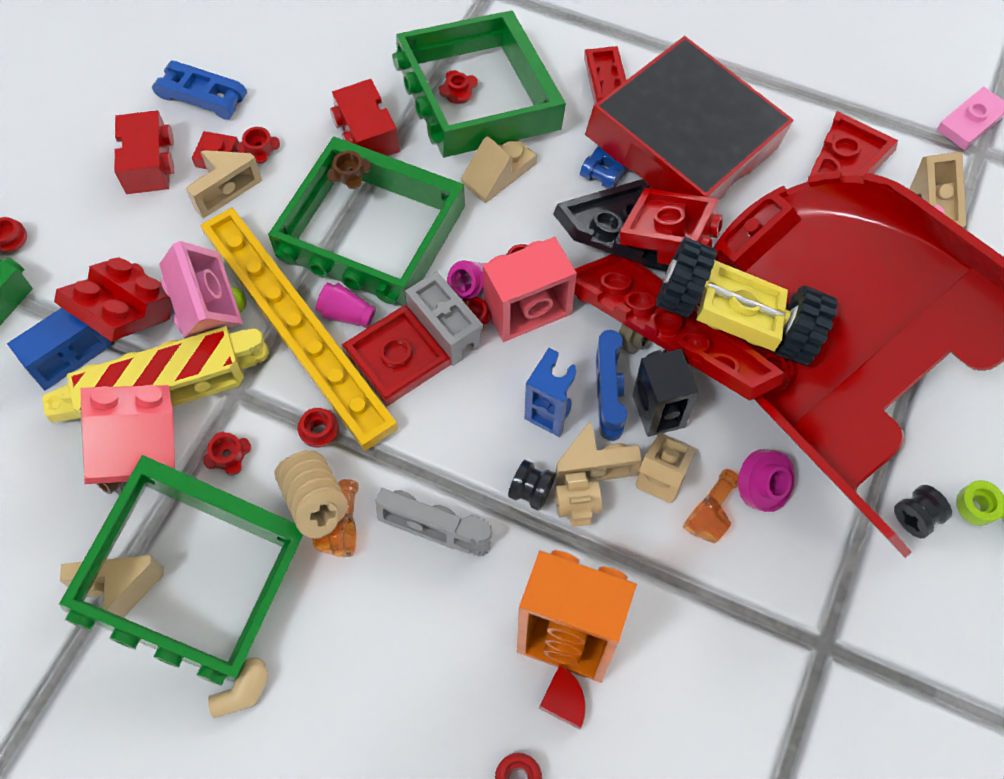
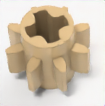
[555,472,602,527]

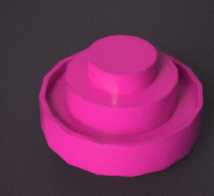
[738,449,795,512]

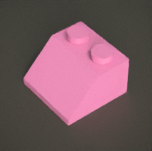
[159,241,243,338]

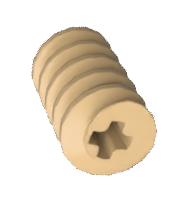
[274,450,348,539]

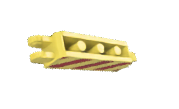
[42,326,270,423]

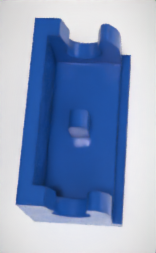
[7,308,112,391]
[524,348,576,437]

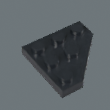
[553,179,669,272]

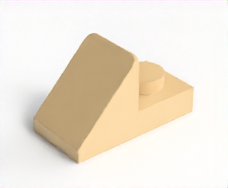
[461,137,537,203]
[186,150,262,219]
[910,151,966,227]
[555,422,642,486]
[636,432,697,503]
[60,555,164,618]

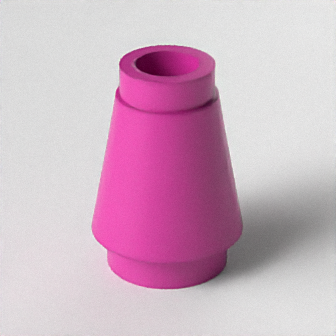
[447,260,486,299]
[315,283,376,329]

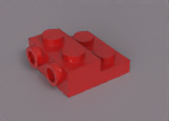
[620,188,723,265]
[54,257,173,342]

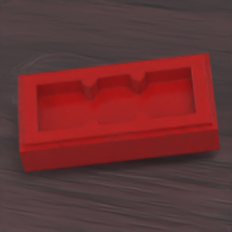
[584,46,626,104]

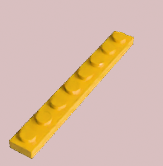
[200,207,398,451]

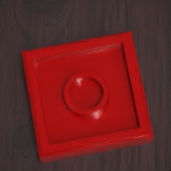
[341,304,451,407]

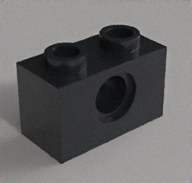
[632,349,699,437]

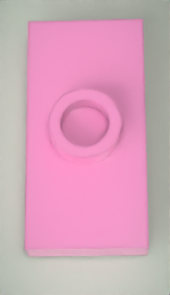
[937,86,1004,151]

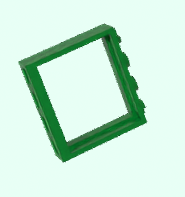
[392,10,566,158]
[268,136,465,306]
[59,455,303,686]

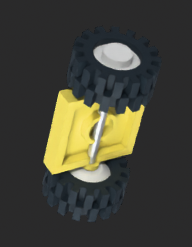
[655,237,838,366]

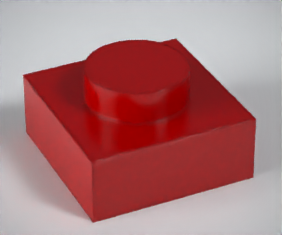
[192,131,239,169]

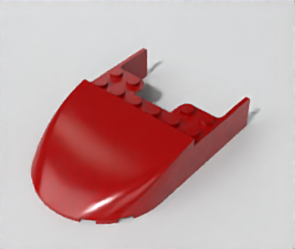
[697,171,1004,558]

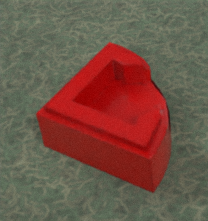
[539,664,586,730]

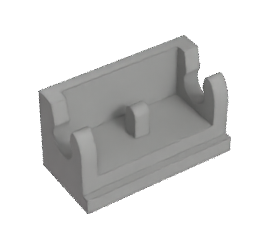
[405,271,483,366]

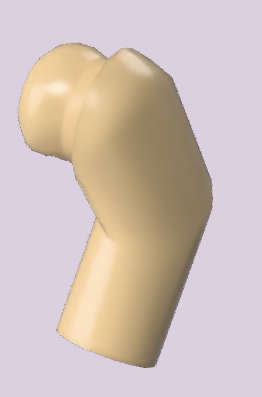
[208,658,268,718]

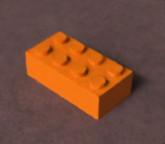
[517,550,637,683]

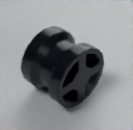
[508,459,556,511]
[894,484,952,539]

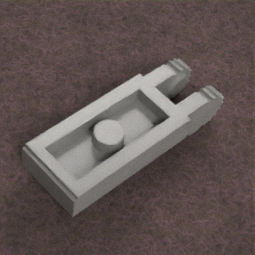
[375,487,493,557]

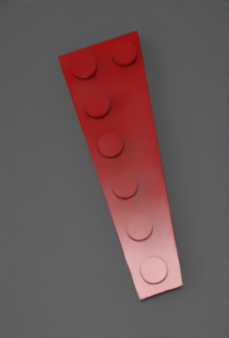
[574,254,784,401]

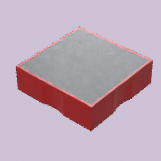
[585,36,794,201]

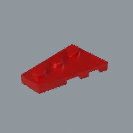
[807,111,898,182]

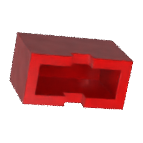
[330,78,400,156]
[114,110,174,194]

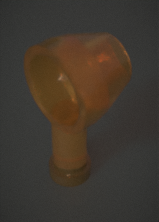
[682,469,738,543]
[312,479,359,557]

